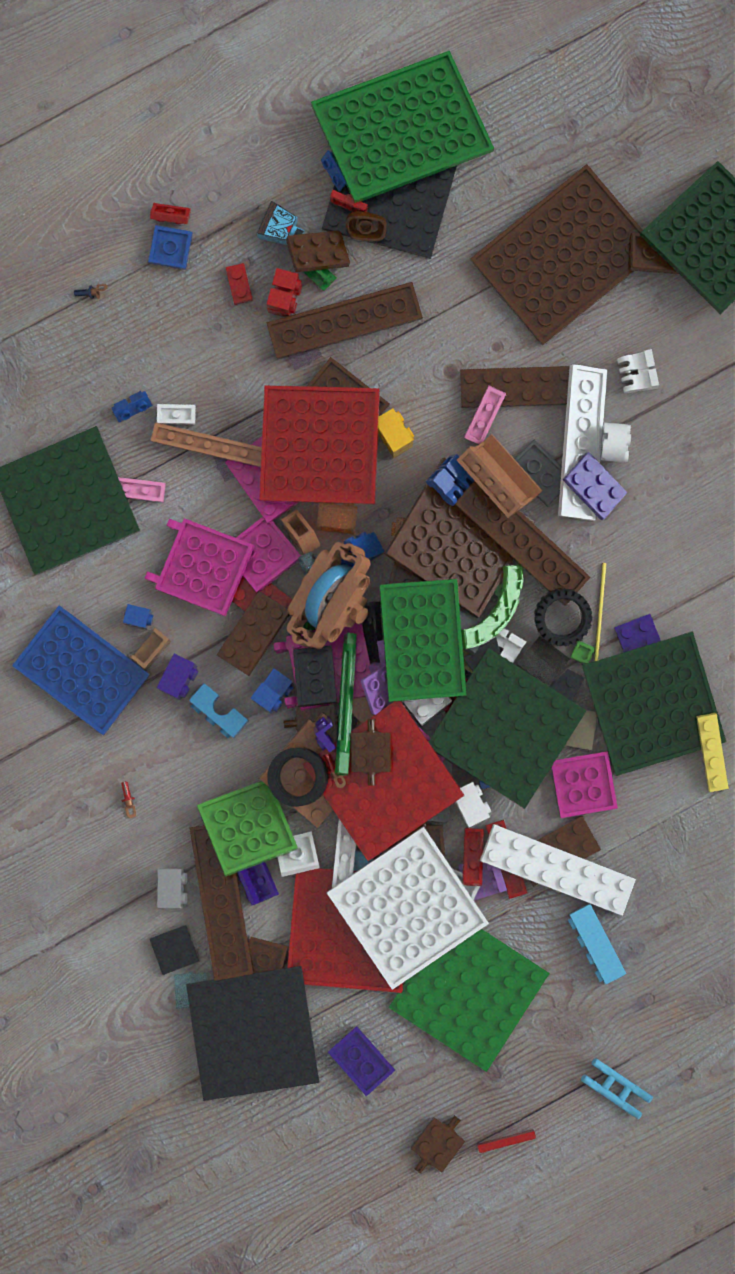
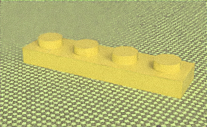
[696,713,729,792]

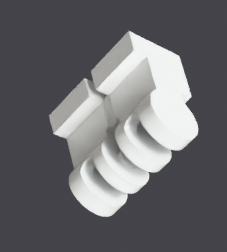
[617,349,659,393]
[482,629,526,663]

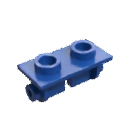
[321,150,346,192]
[111,391,153,422]

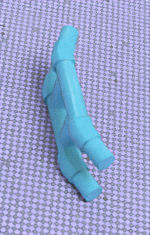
[581,1058,653,1120]

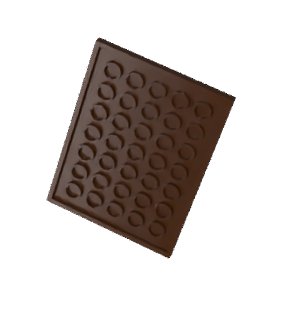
[470,164,643,346]

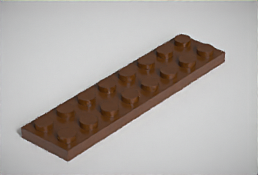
[266,282,423,360]
[455,481,590,606]
[190,825,253,981]

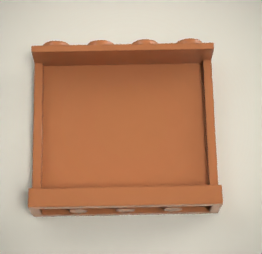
[457,434,542,518]

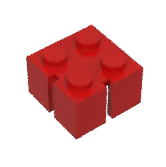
[266,268,302,317]

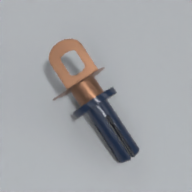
[74,283,108,299]

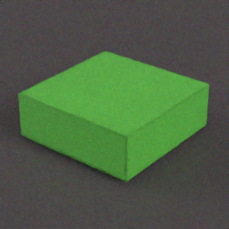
[570,641,595,664]

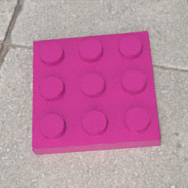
[236,517,302,593]
[551,751,618,818]

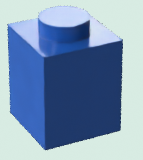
[123,604,154,630]

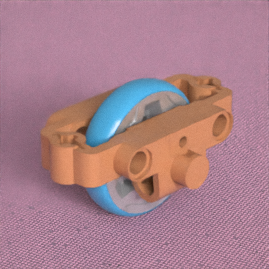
[287,542,370,649]

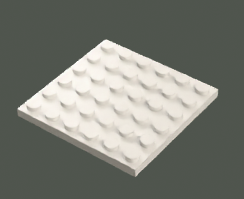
[327,827,489,990]

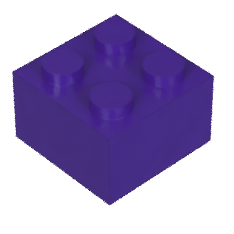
[156,653,199,700]

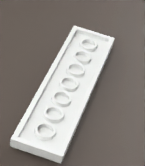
[558,364,607,521]
[480,824,636,916]

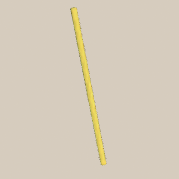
[594,563,606,661]

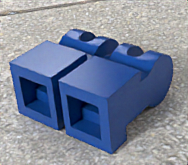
[425,454,475,506]

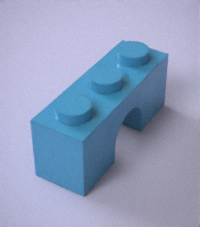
[189,683,249,738]

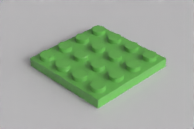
[197,781,298,877]

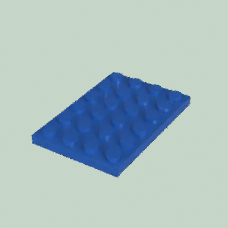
[12,605,150,736]

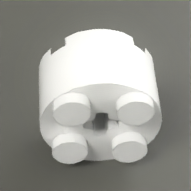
[600,422,631,463]

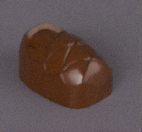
[345,211,387,241]

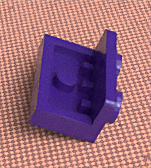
[314,716,336,753]
[238,862,279,906]

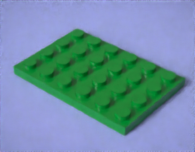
[379,579,467,702]

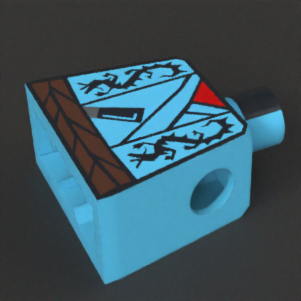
[257,201,305,245]

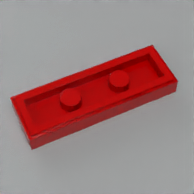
[462,828,484,886]
[477,1129,536,1153]

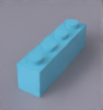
[568,904,626,984]

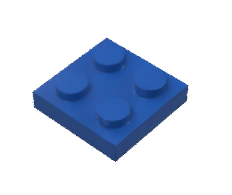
[148,225,193,270]

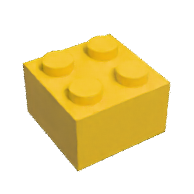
[378,408,414,459]

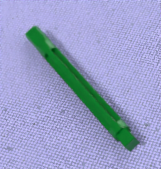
[335,632,356,776]

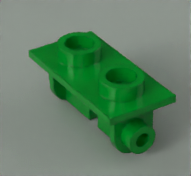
[303,269,337,291]

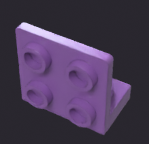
[361,663,394,715]
[458,862,507,900]

